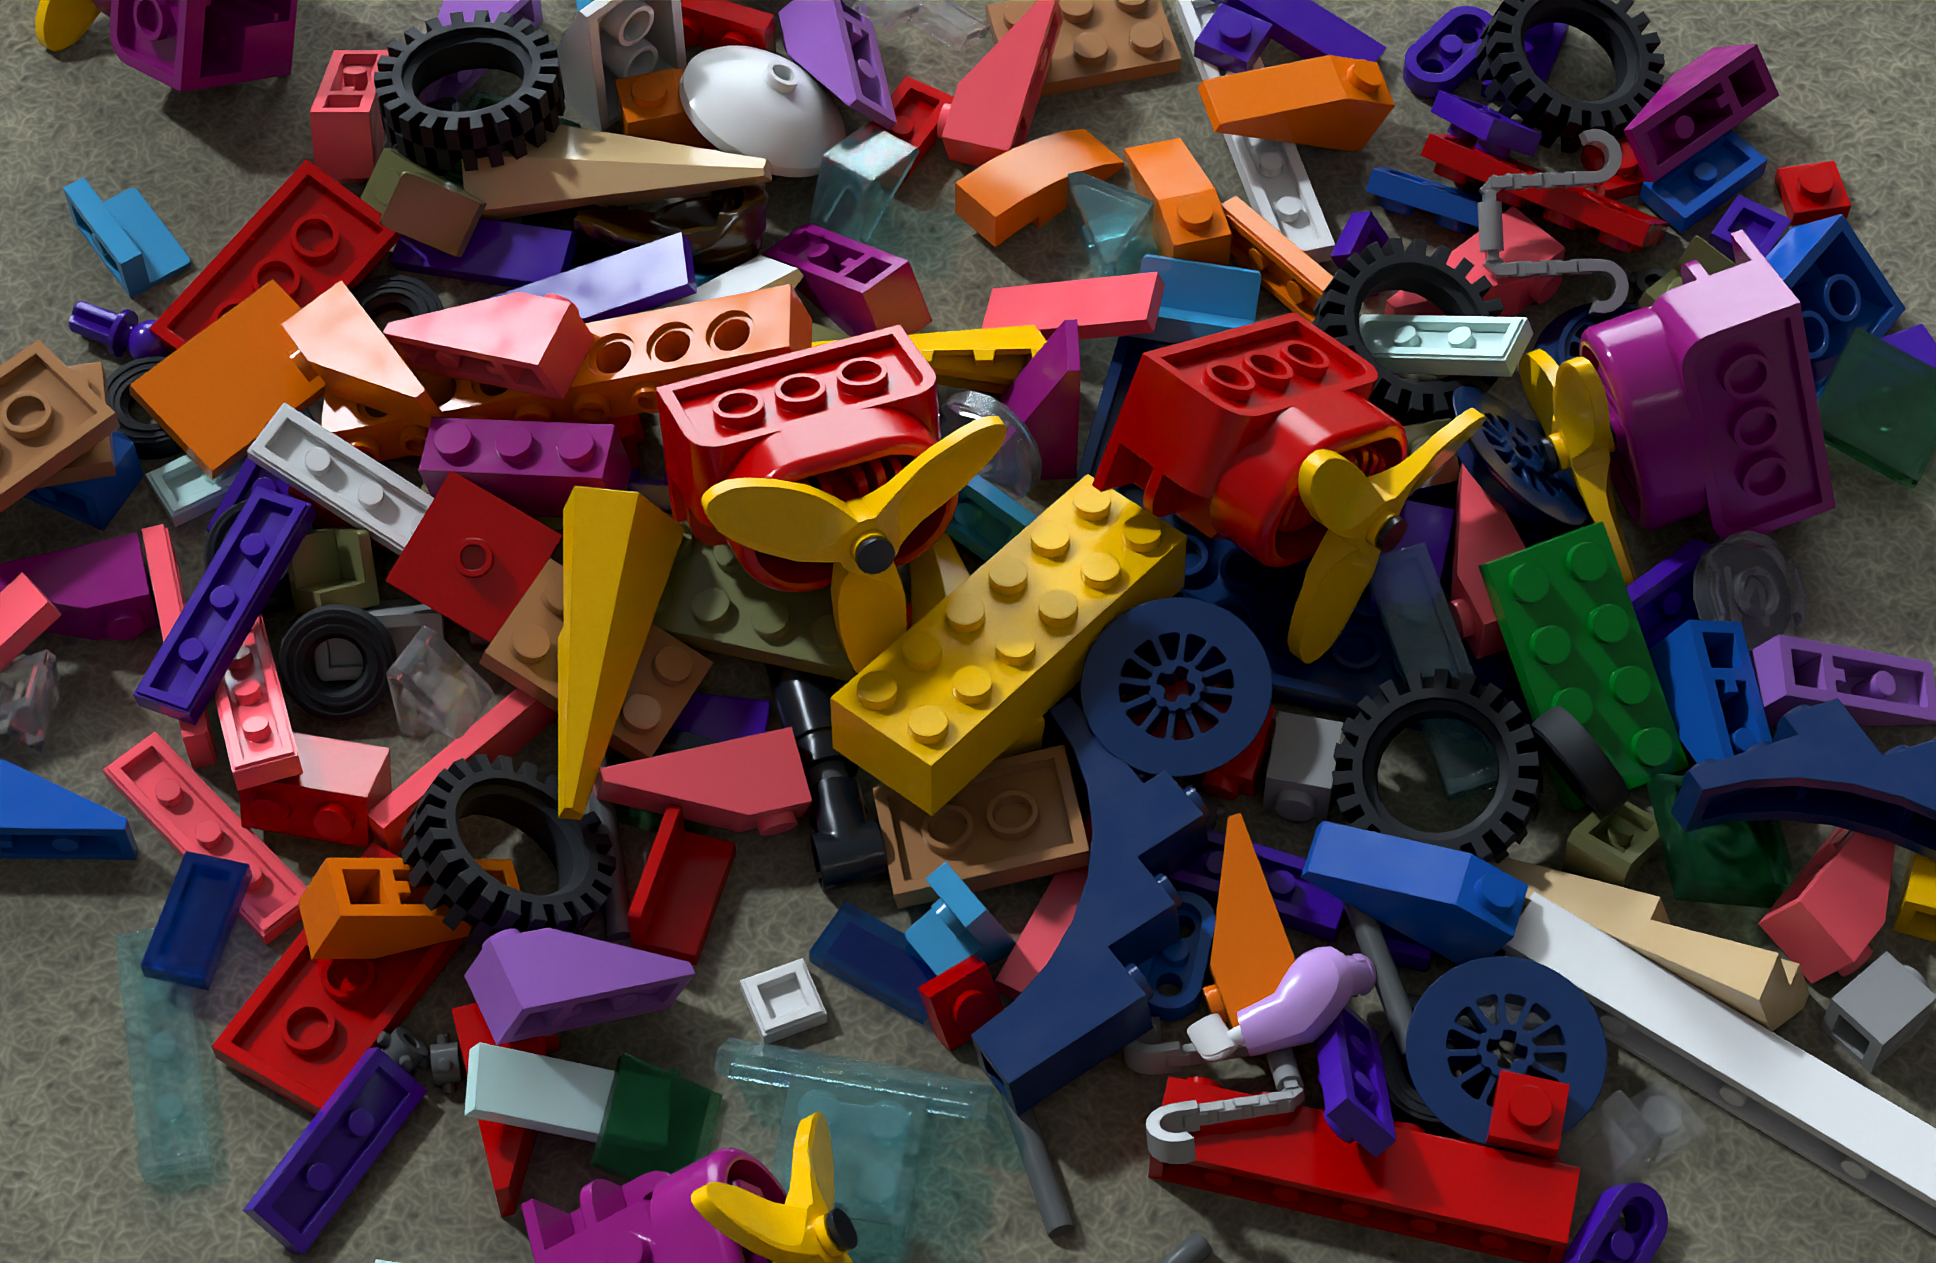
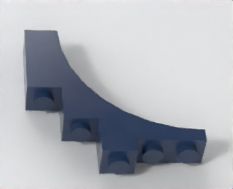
[971,697,1210,1116]
[1670,698,1936,862]

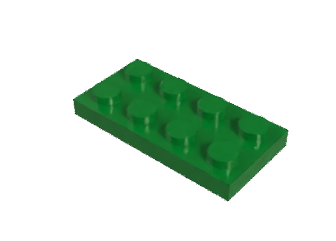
[1478,521,1689,811]

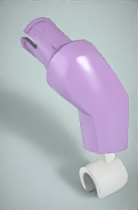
[1187,946,1376,1062]

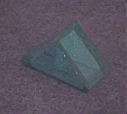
[809,123,920,244]
[1066,171,1154,278]

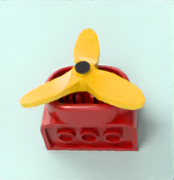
[1092,312,1486,664]
[656,325,1007,674]

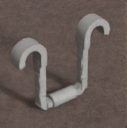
[1477,129,1629,316]
[1123,1017,1305,1164]

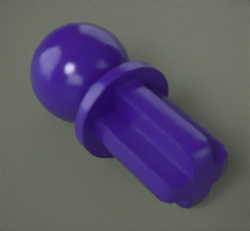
[68,301,171,360]

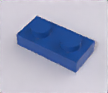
[1639,129,1768,233]
[1366,165,1482,233]

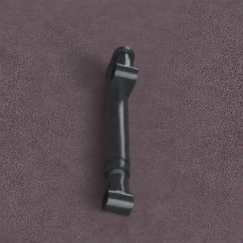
[765,663,888,892]

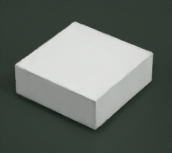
[740,958,827,1045]

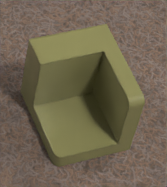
[287,525,380,614]

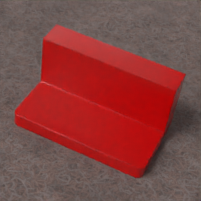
[628,804,736,966]

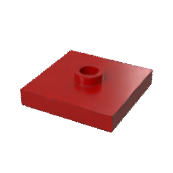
[385,470,563,643]

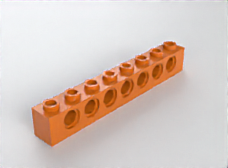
[321,284,812,462]

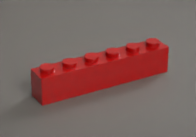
[1148,1076,1581,1263]

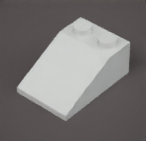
[557,0,687,132]

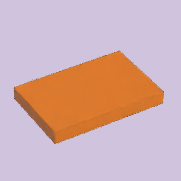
[130,279,325,480]

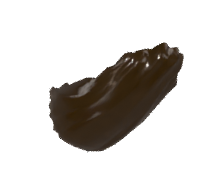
[573,183,769,273]

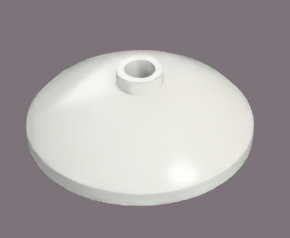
[679,45,846,178]

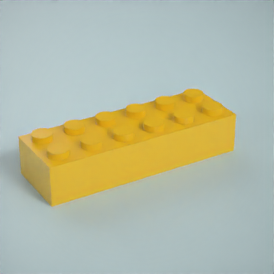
[830,474,1187,816]

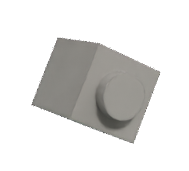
[1262,711,1343,821]
[1820,951,1936,1073]

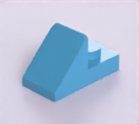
[905,861,1016,976]

